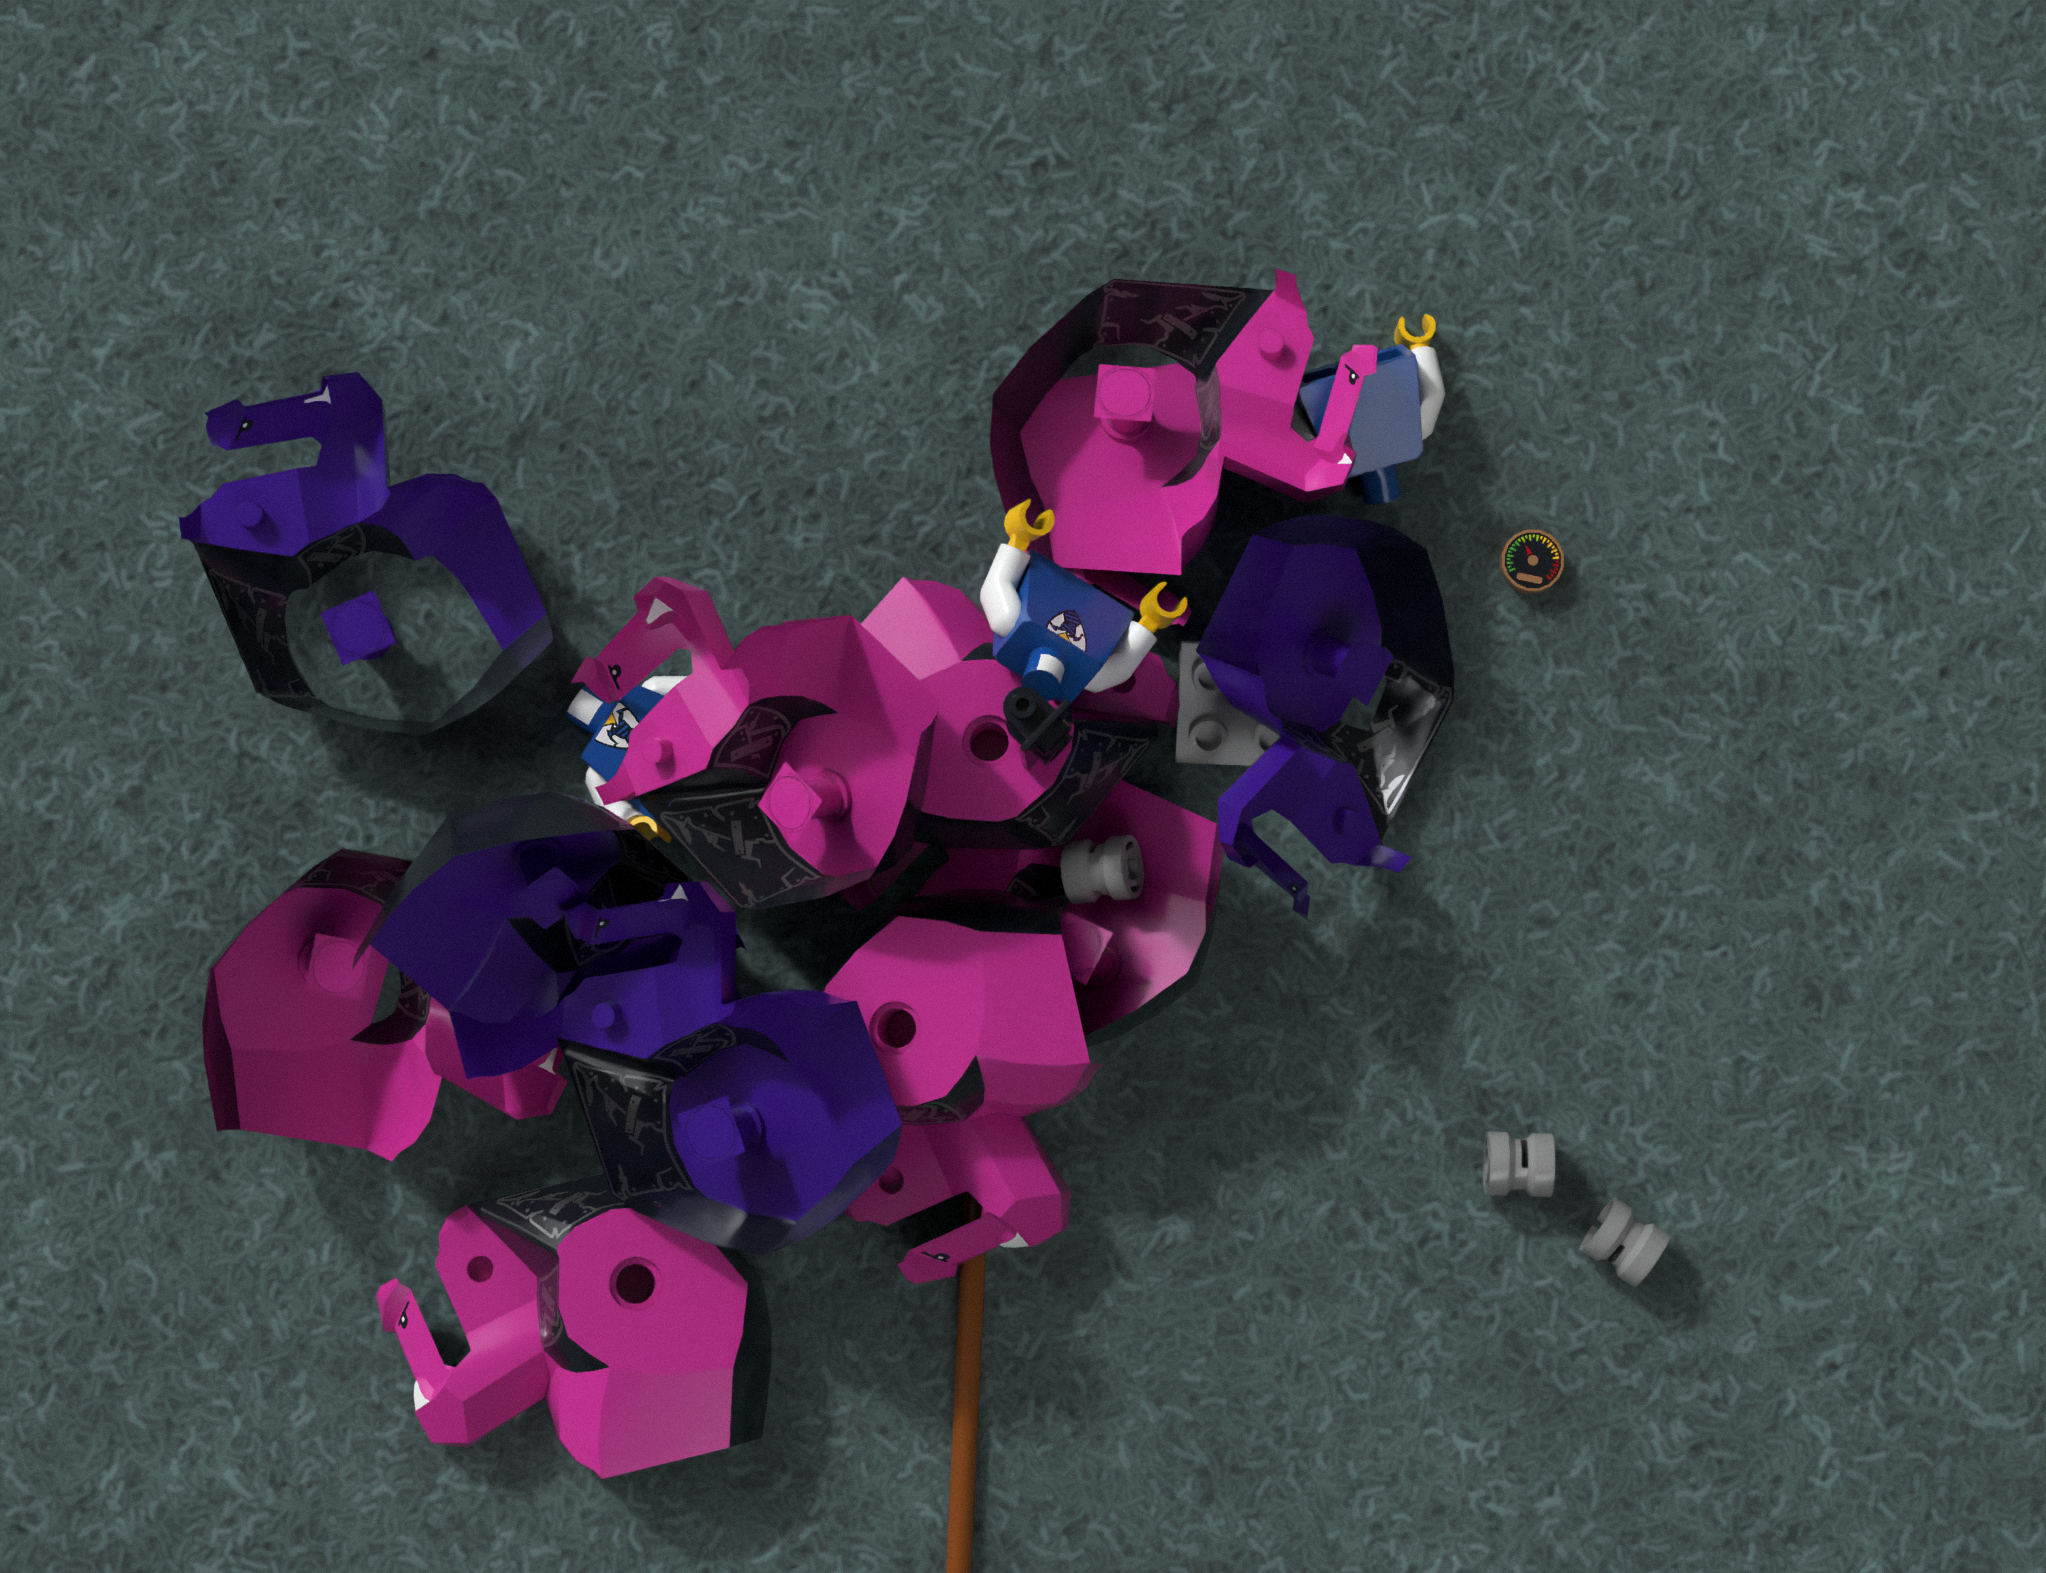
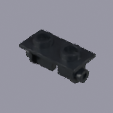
[1003,687,1073,771]

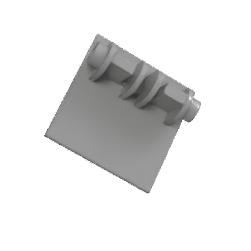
[1175,641,1296,766]

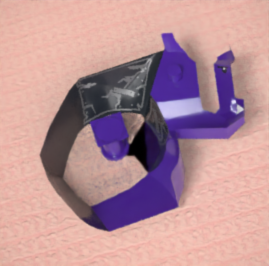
[179,372,553,735]
[1196,514,1454,925]
[352,792,752,1079]
[531,881,902,1256]

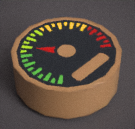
[1499,529,1564,594]

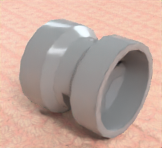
[1061,835,1144,904]
[1483,1131,1555,1197]
[1579,1197,1670,1287]

